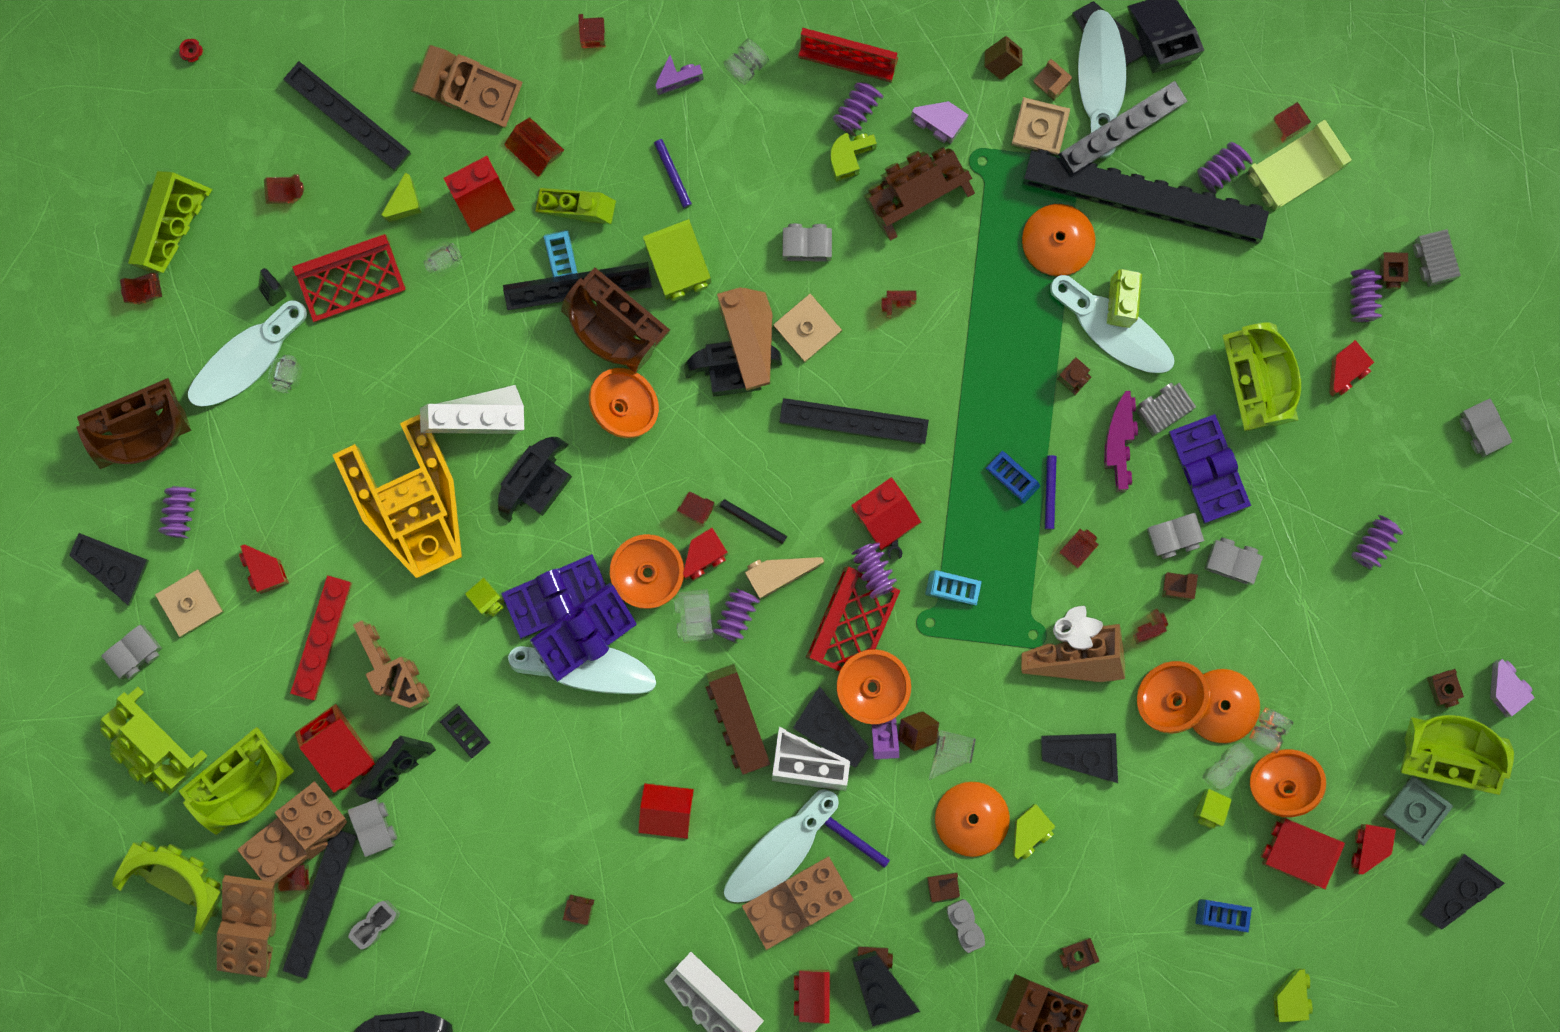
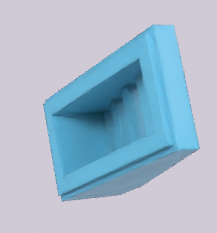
[544,230,578,277]
[925,570,982,606]

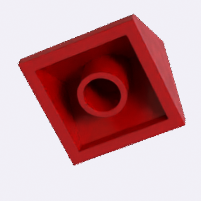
[638,783,694,839]

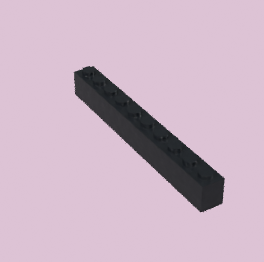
[1022,149,1269,244]

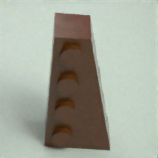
[705,664,771,775]

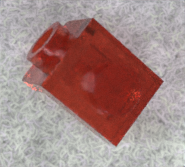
[264,174,304,204]
[120,273,162,304]
[1059,529,1099,569]

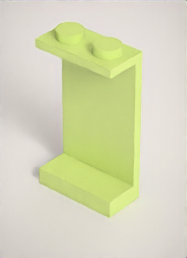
[1248,120,1352,211]

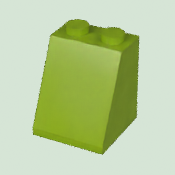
[643,219,711,301]

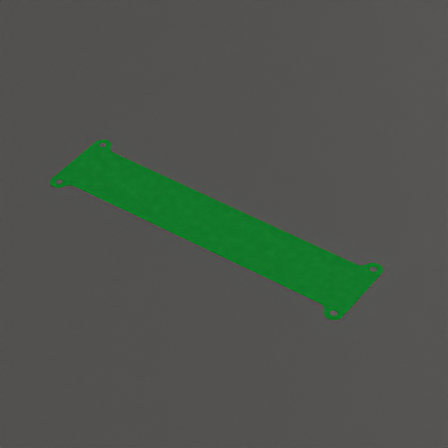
[917,148,1076,648]

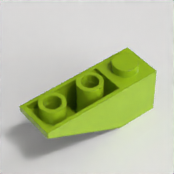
[535,188,616,224]

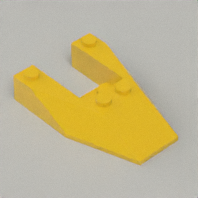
[333,414,462,578]

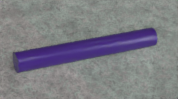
[654,139,692,208]
[1045,455,1057,530]
[824,817,890,868]

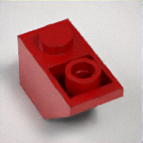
[1329,340,1374,397]
[683,528,728,581]
[239,544,289,594]
[1351,824,1396,875]

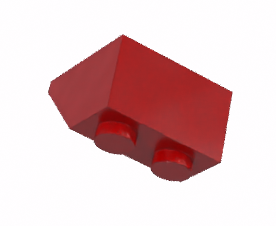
[851,477,921,551]
[794,970,830,1024]

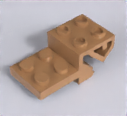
[411,45,523,128]
[353,621,430,710]
[237,781,347,884]
[742,856,854,950]
[217,875,276,978]

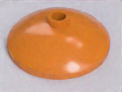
[1022,204,1095,277]
[589,368,659,438]
[610,534,684,609]
[836,649,911,724]
[1137,661,1210,734]
[1192,669,1260,743]
[1250,749,1326,817]
[935,782,1010,857]

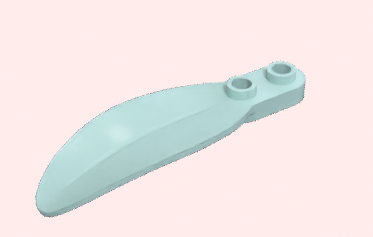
[1078,10,1126,158]
[1050,275,1174,373]
[188,301,307,406]
[508,646,656,694]
[724,789,839,902]

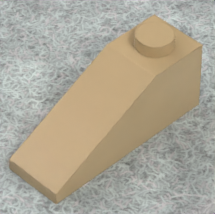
[745,557,824,600]

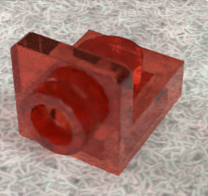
[882,291,916,318]
[1133,609,1168,644]

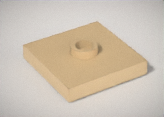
[1011,97,1070,157]
[773,294,842,362]
[155,569,224,637]

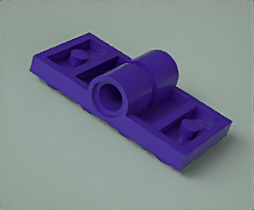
[1168,414,1251,524]
[501,554,606,639]
[530,583,637,682]

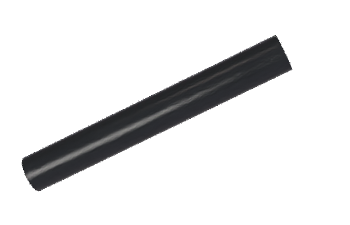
[719,499,788,545]

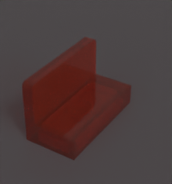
[505,117,564,177]

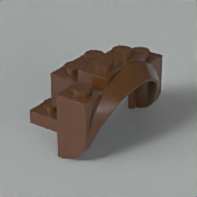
[864,147,975,241]
[561,267,670,374]
[76,378,192,469]

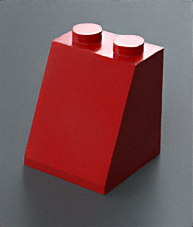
[443,156,515,233]
[295,704,375,793]
[1261,818,1345,890]

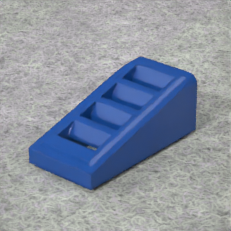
[986,450,1040,504]
[1196,899,1252,932]

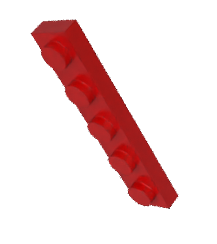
[290,575,352,701]

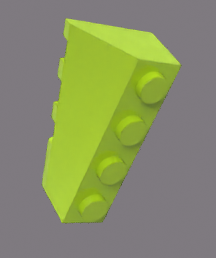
[128,171,212,273]

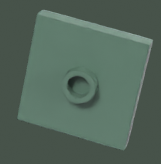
[1382,775,1453,846]

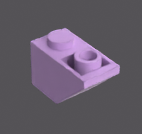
[911,101,969,144]
[1490,659,1535,717]

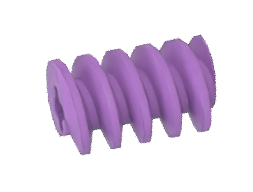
[833,82,884,137]
[1197,142,1253,194]
[1350,269,1382,322]
[158,486,197,539]
[1351,515,1403,570]
[851,543,897,599]
[713,588,760,644]

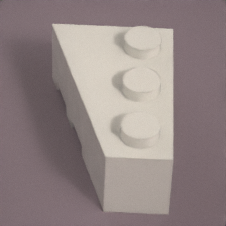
[772,727,850,791]

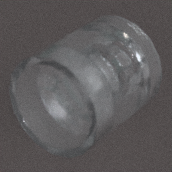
[723,38,769,85]
[1248,707,1294,754]

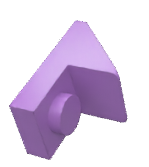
[656,55,704,95]
[871,717,899,759]

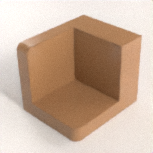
[1033,59,1072,101]

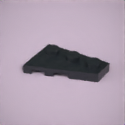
[1072,1,1146,66]
[69,533,149,606]
[793,686,869,768]
[1041,733,1118,783]
[355,735,436,800]
[1419,854,1505,930]
[852,951,920,1027]

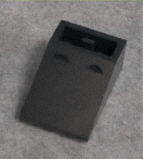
[1127,0,1205,74]

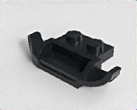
[684,341,783,397]
[498,437,572,522]
[354,1011,453,1032]

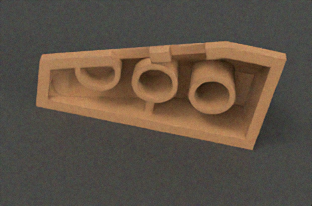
[717,287,773,391]
[1021,624,1125,682]

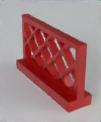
[798,28,898,83]
[292,234,406,322]
[806,566,901,672]

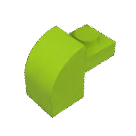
[830,133,877,182]

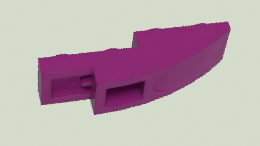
[1104,391,1138,493]

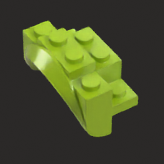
[1223,322,1301,431]
[100,687,207,796]
[1400,715,1514,795]
[179,727,294,835]
[112,841,222,935]

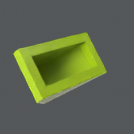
[381,173,422,222]

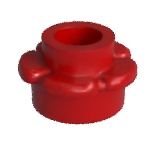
[179,39,203,62]

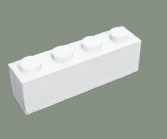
[420,385,524,434]
[664,952,764,1032]

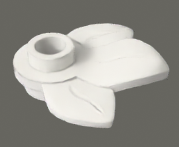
[1053,606,1103,650]

